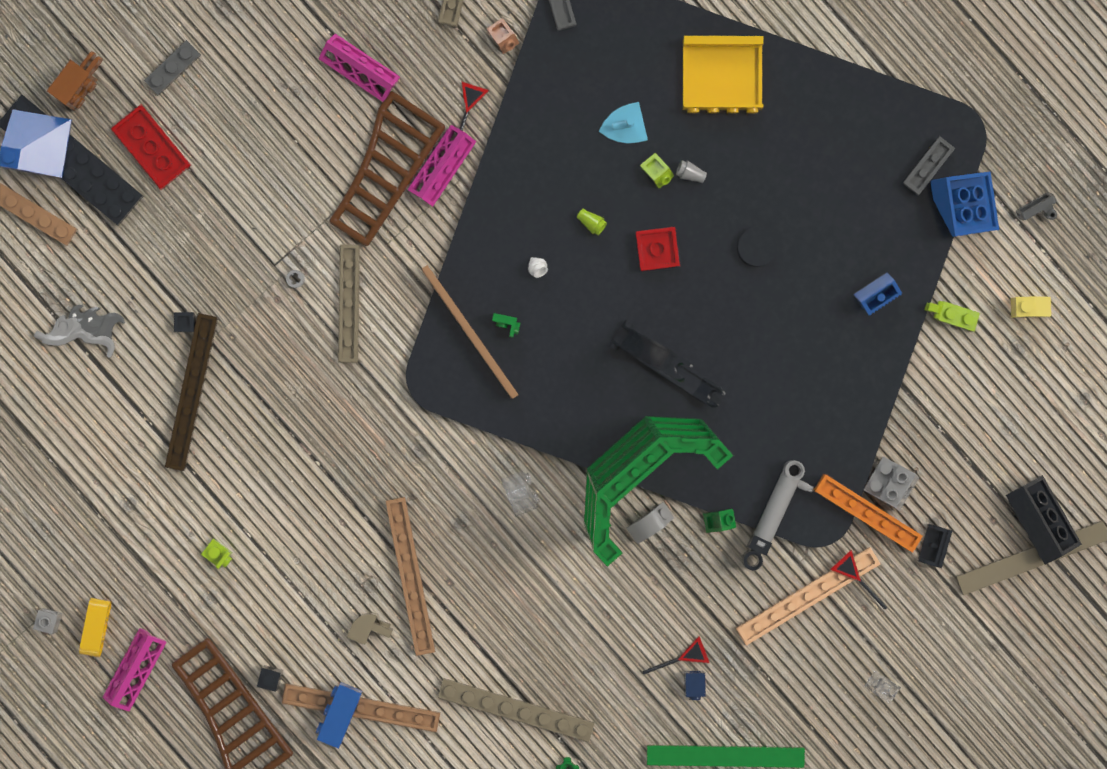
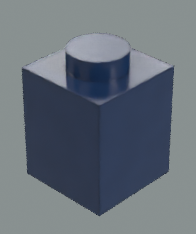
[684,671,706,700]

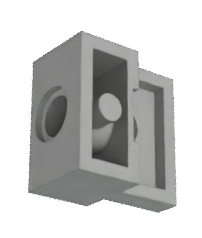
[864,456,919,512]

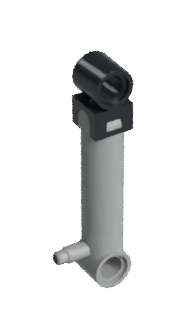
[742,460,814,571]

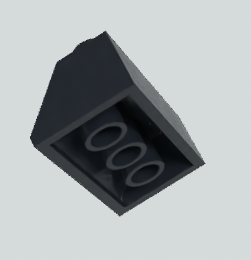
[1006,475,1082,565]

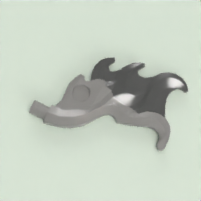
[34,304,125,358]

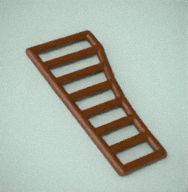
[329,91,445,246]
[172,638,293,769]

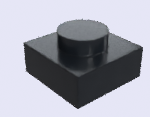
[174,312,195,332]

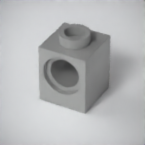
[33,608,63,634]

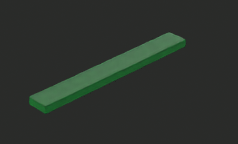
[647,745,805,768]

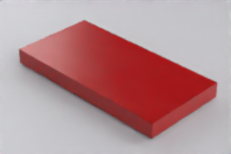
[111,104,192,190]

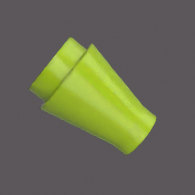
[577,208,607,235]

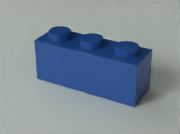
[316,682,363,749]

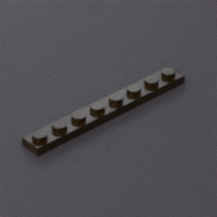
[165,313,218,471]

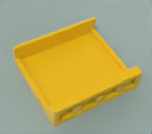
[683,36,763,113]

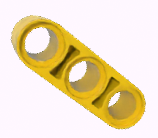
[79,598,111,658]

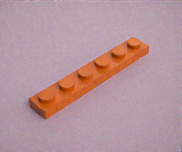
[813,474,923,553]

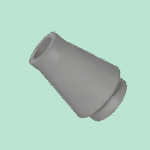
[676,160,707,183]

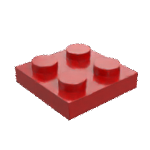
[636,227,680,271]

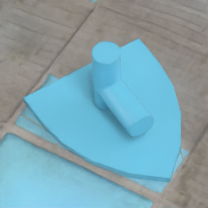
[599,102,648,143]

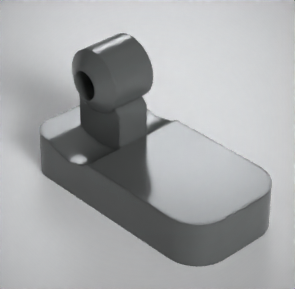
[1016,192,1057,221]

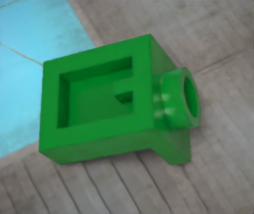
[492,313,520,337]
[703,509,736,533]

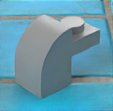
[627,502,674,544]

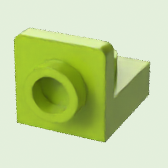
[640,153,674,188]
[201,538,233,569]

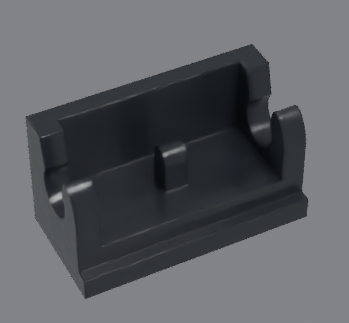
[918,524,953,569]

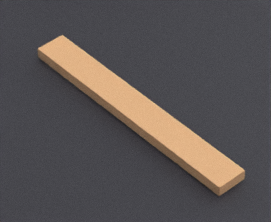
[736,547,880,645]

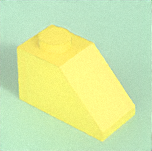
[1011,296,1051,318]

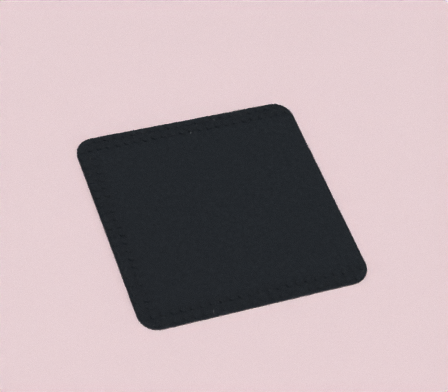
[406,0,987,548]

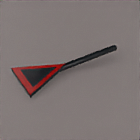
[459,81,489,131]
[830,550,887,610]
[642,636,710,675]

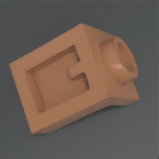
[487,18,519,54]

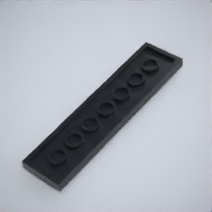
[0,94,144,226]

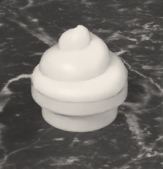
[528,257,548,278]

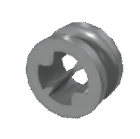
[286,270,305,288]

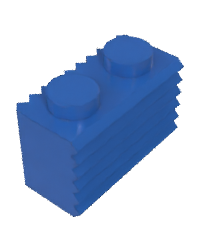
[854,273,902,315]

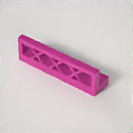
[318,34,400,102]
[408,125,476,207]
[102,628,167,712]

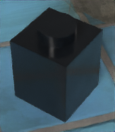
[257,665,283,692]

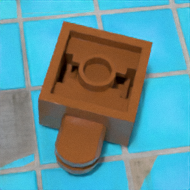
[47,51,103,111]

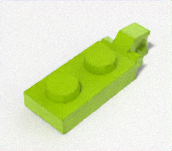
[924,301,980,332]

